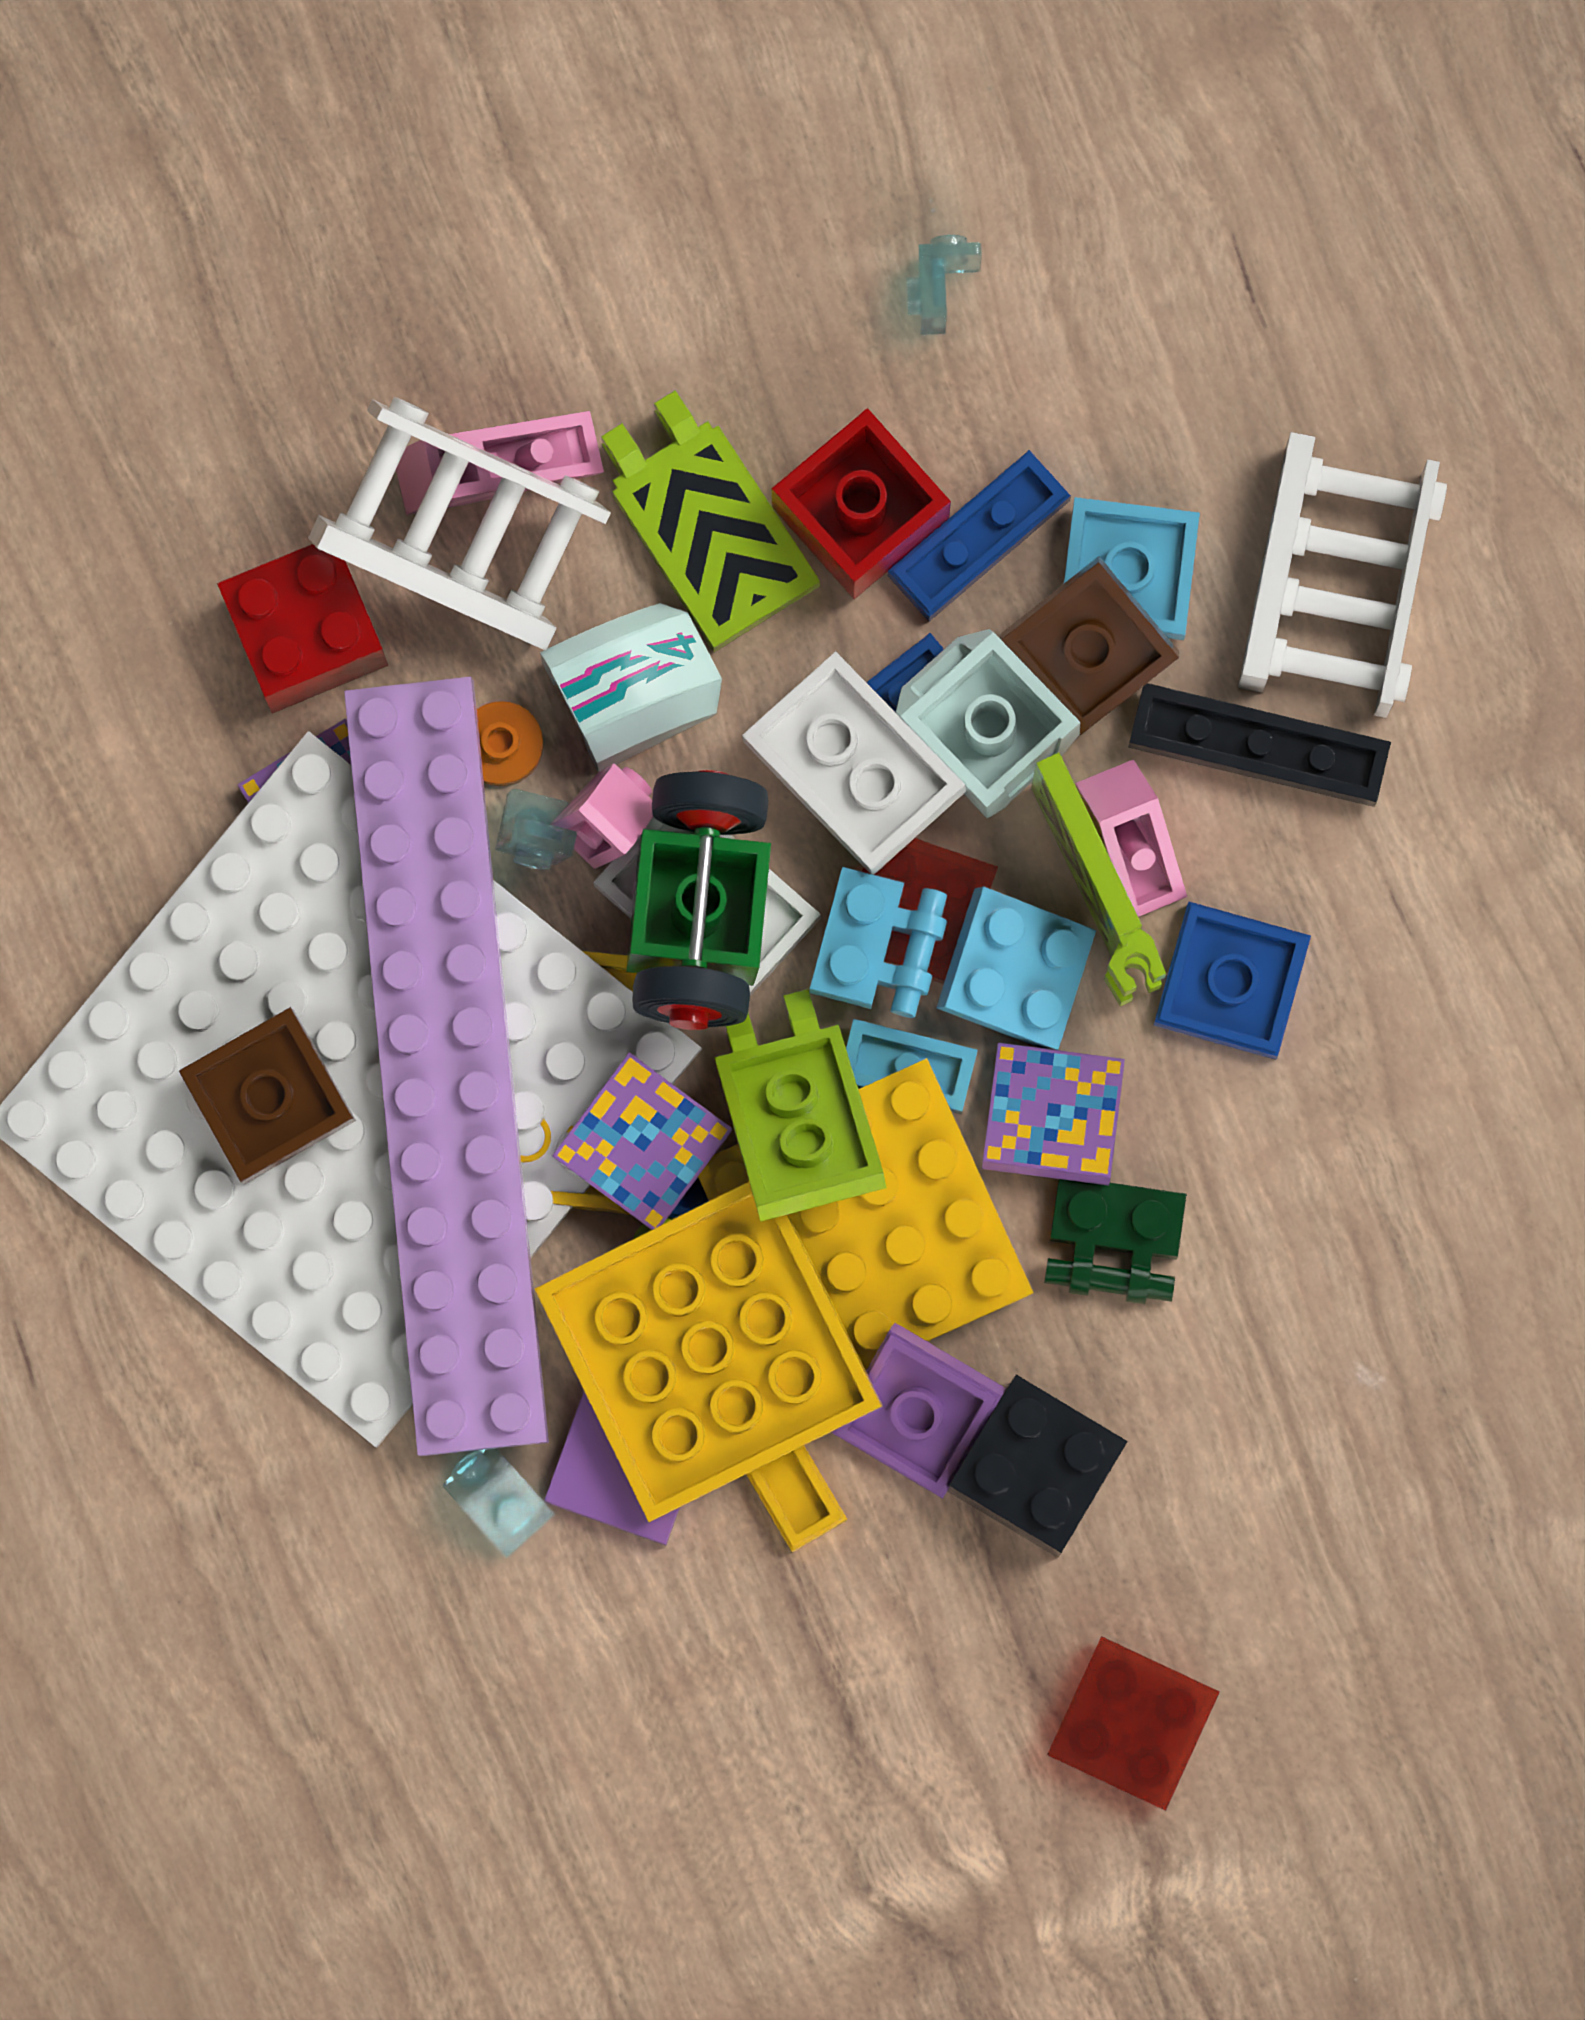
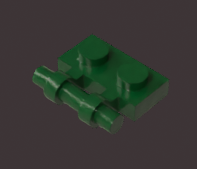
[1044,1179,1187,1304]

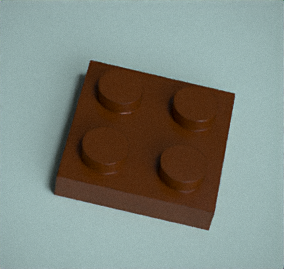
[1000,556,1179,735]
[179,1007,356,1184]

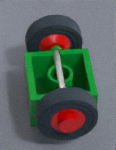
[626,770,771,1030]

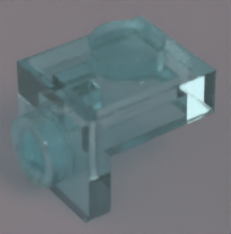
[906,235,982,335]
[495,789,577,870]
[443,1448,555,1558]

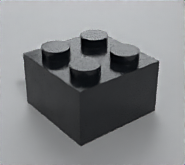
[948,1374,1128,1558]

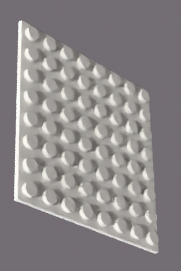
[0,731,702,1448]

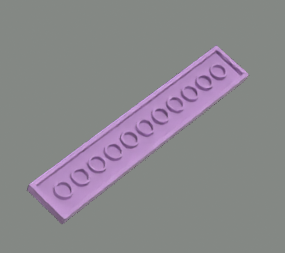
[344,676,549,1456]

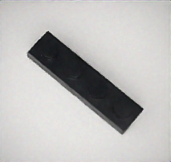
[1128,683,1391,807]

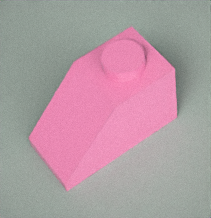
[1075,759,1187,917]
[549,763,653,869]

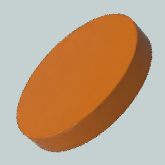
[476,701,543,786]

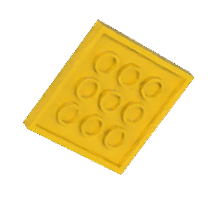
[698,1058,1034,1370]
[535,1181,883,1522]

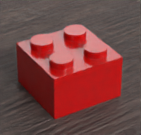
[771,408,951,600]
[217,544,388,714]

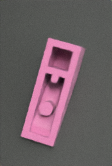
[396,411,604,515]

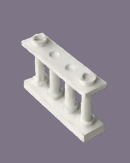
[308,397,611,651]
[1238,432,1447,718]

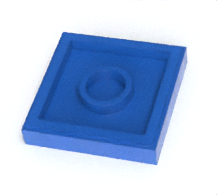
[1154,901,1311,1060]

